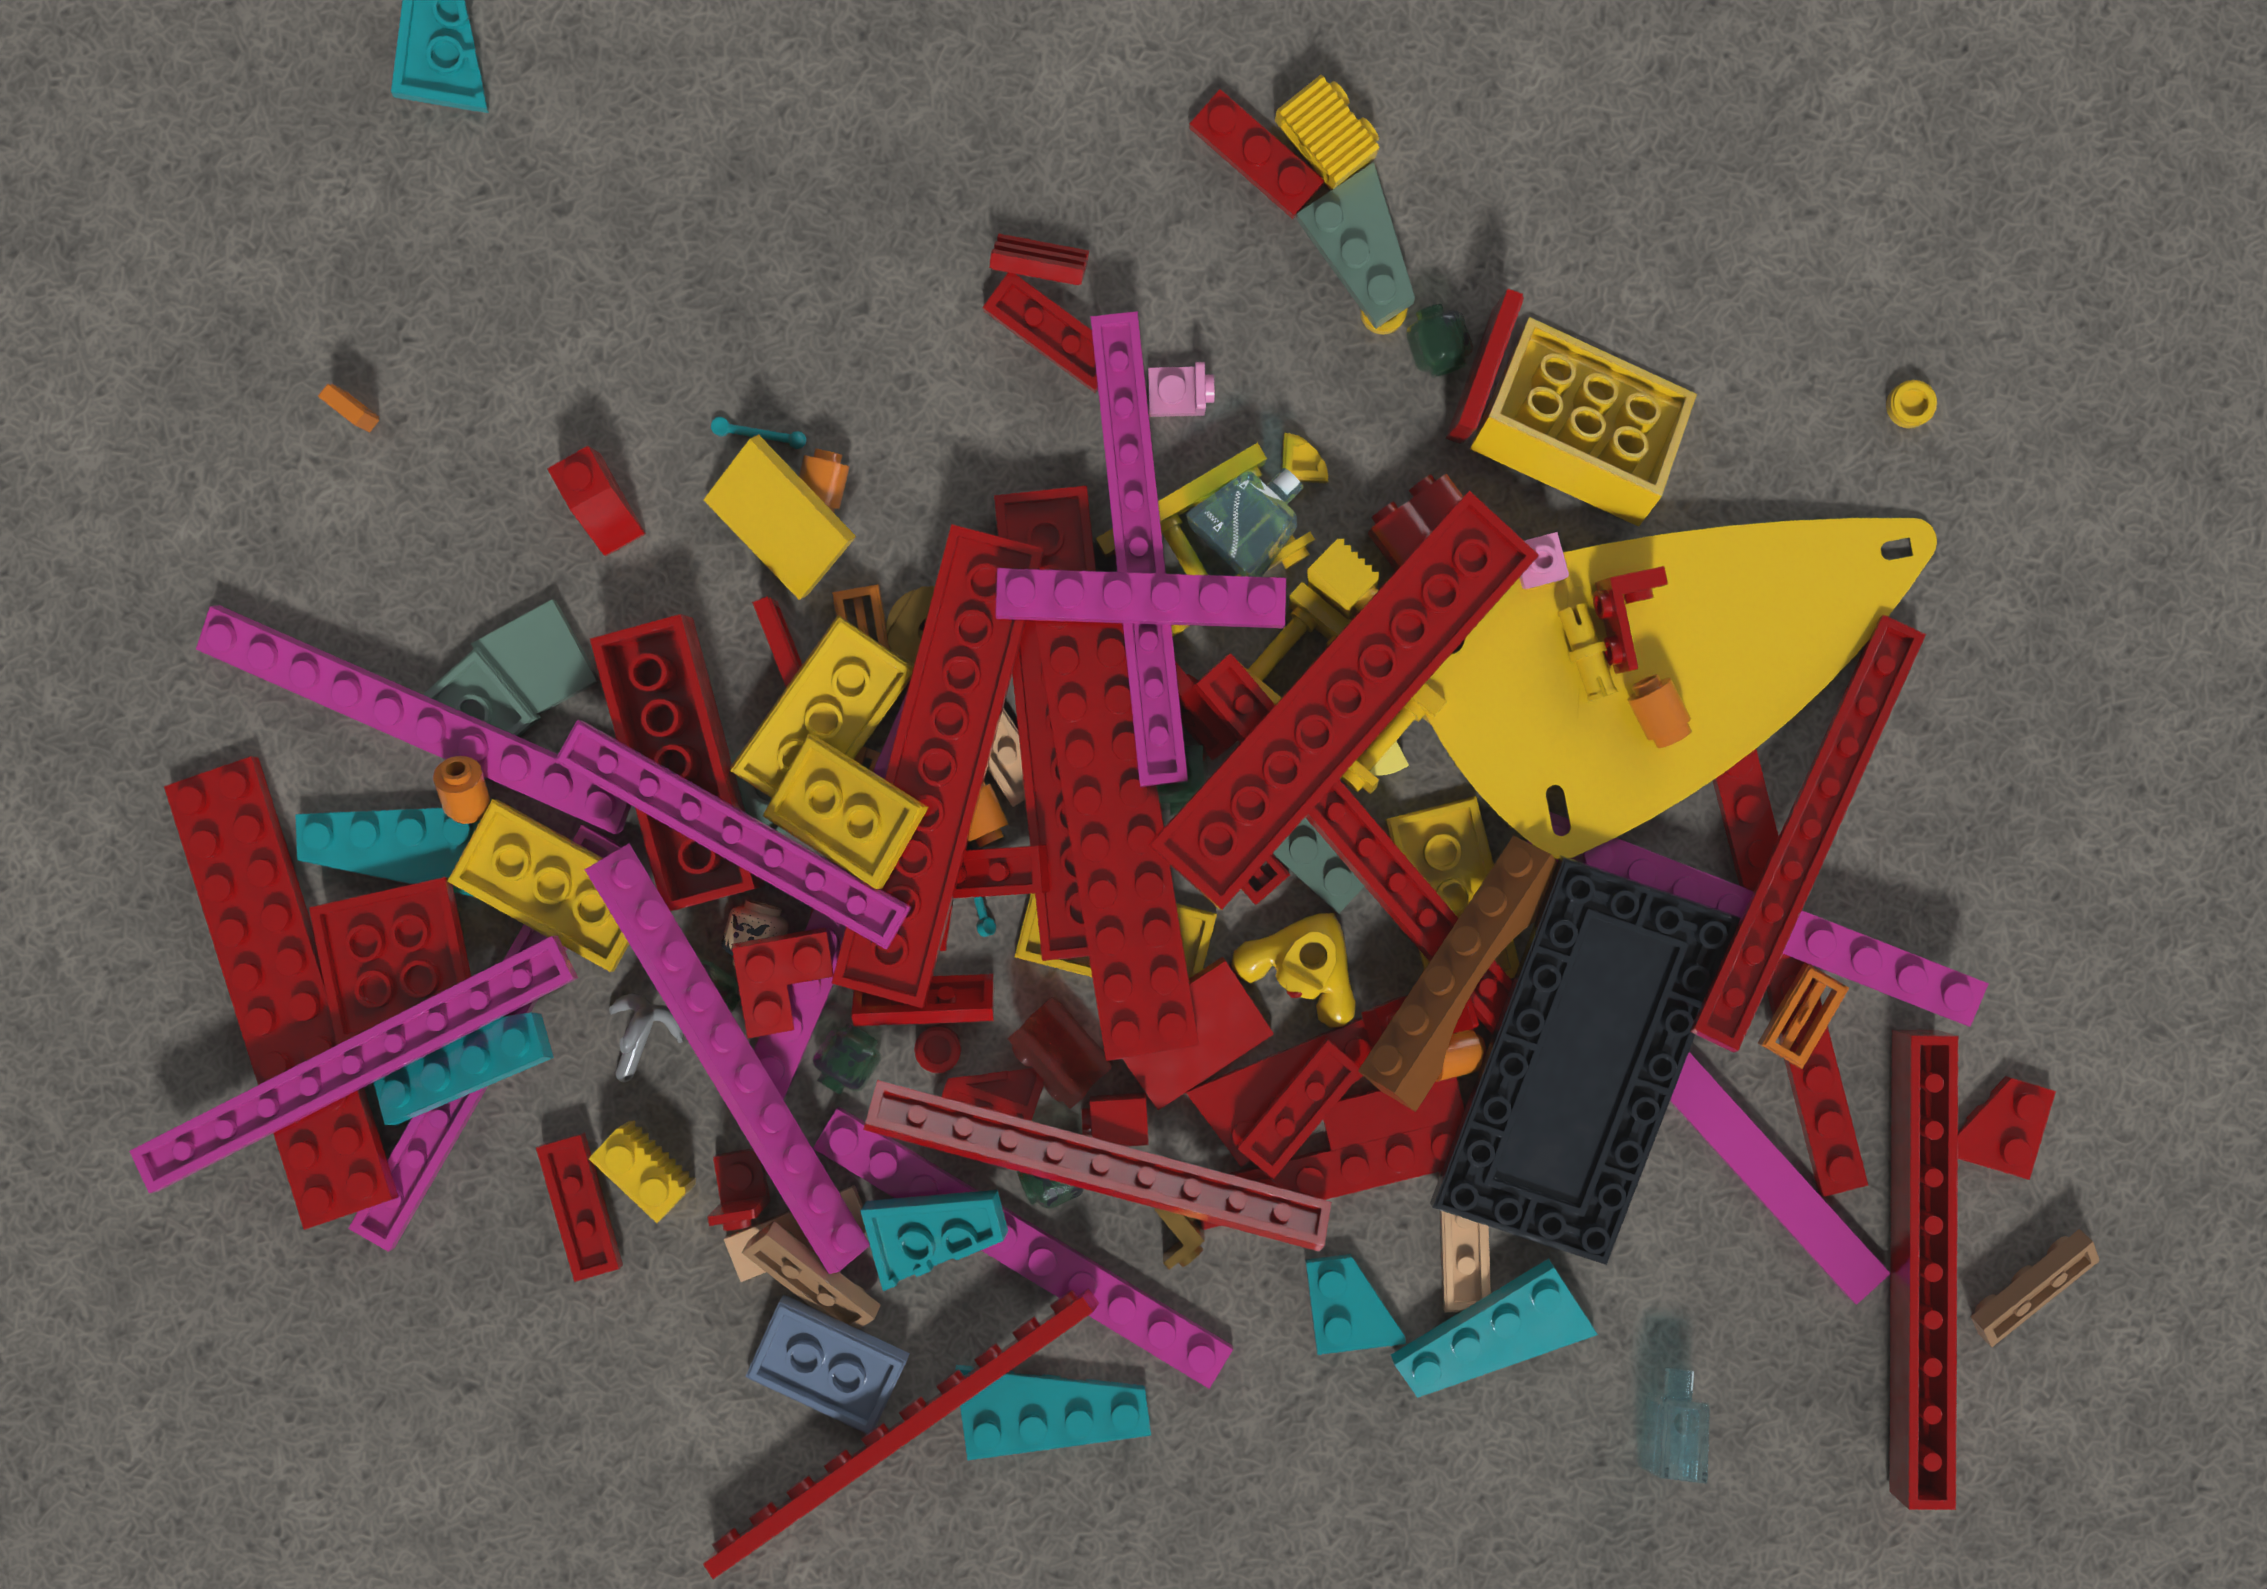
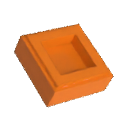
[318,384,379,433]

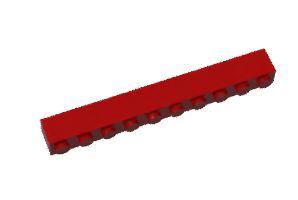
[1889,1030,1959,1510]

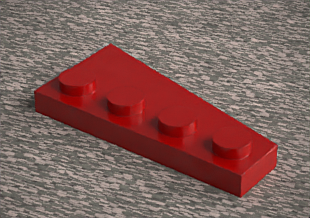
[1186,1018,1373,1167]

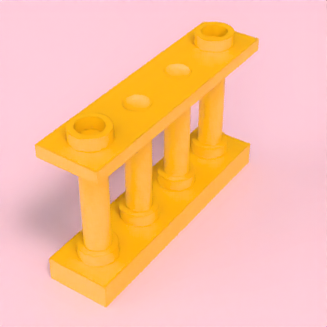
[1096,442,1315,637]
[1239,582,1447,794]

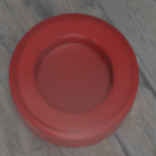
[914,1025,962,1073]

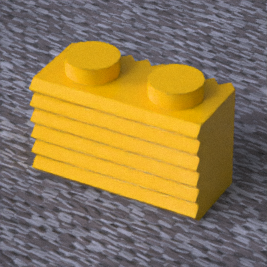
[1275,74,1380,190]
[1307,539,1379,621]
[589,1121,696,1223]

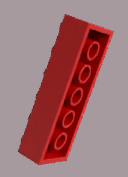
[590,614,765,912]

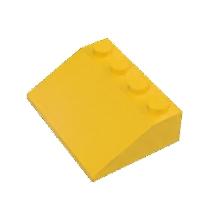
[1470,317,1697,527]

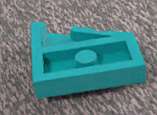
[1305,1254,1406,1355]

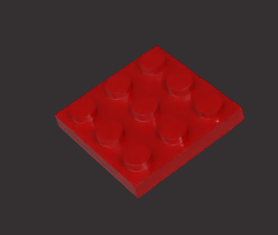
[309,877,472,1045]

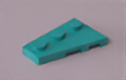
[391,0,489,113]
[860,1190,1008,1291]

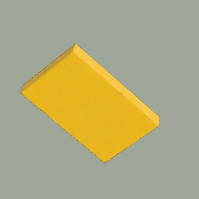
[703,434,856,600]
[762,734,929,889]

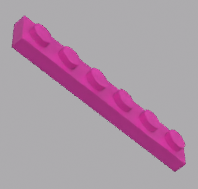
[996,568,1286,628]

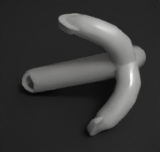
[609,993,683,1082]

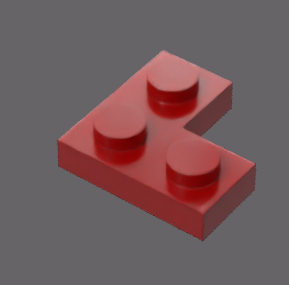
[731,927,834,1039]

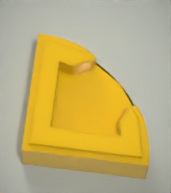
[1282,433,1328,483]

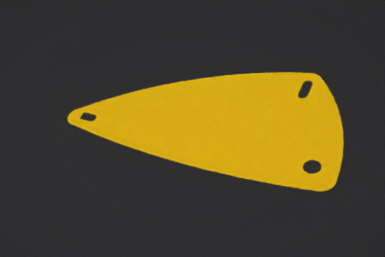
[1423,518,1937,859]

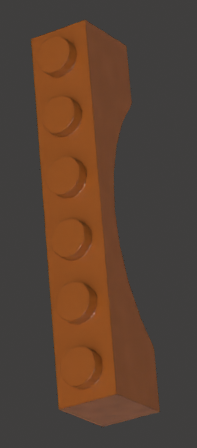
[1358,836,1558,1112]

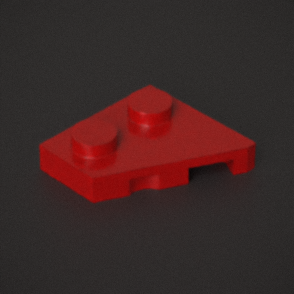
[941,1066,1050,1121]
[1958,1076,2056,1180]

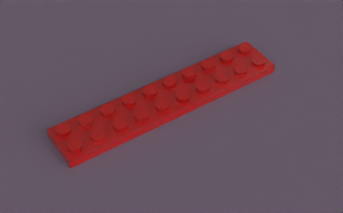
[994,485,1096,961]
[1149,490,1539,910]
[831,524,1045,1008]
[1034,620,1199,1061]
[164,756,399,1230]

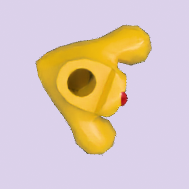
[1231,913,1356,1028]

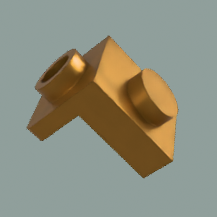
[1154,1208,1205,1270]

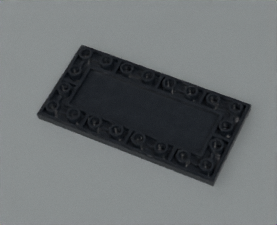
[1430,855,1740,1265]

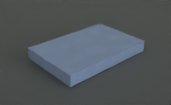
[746,1294,910,1434]

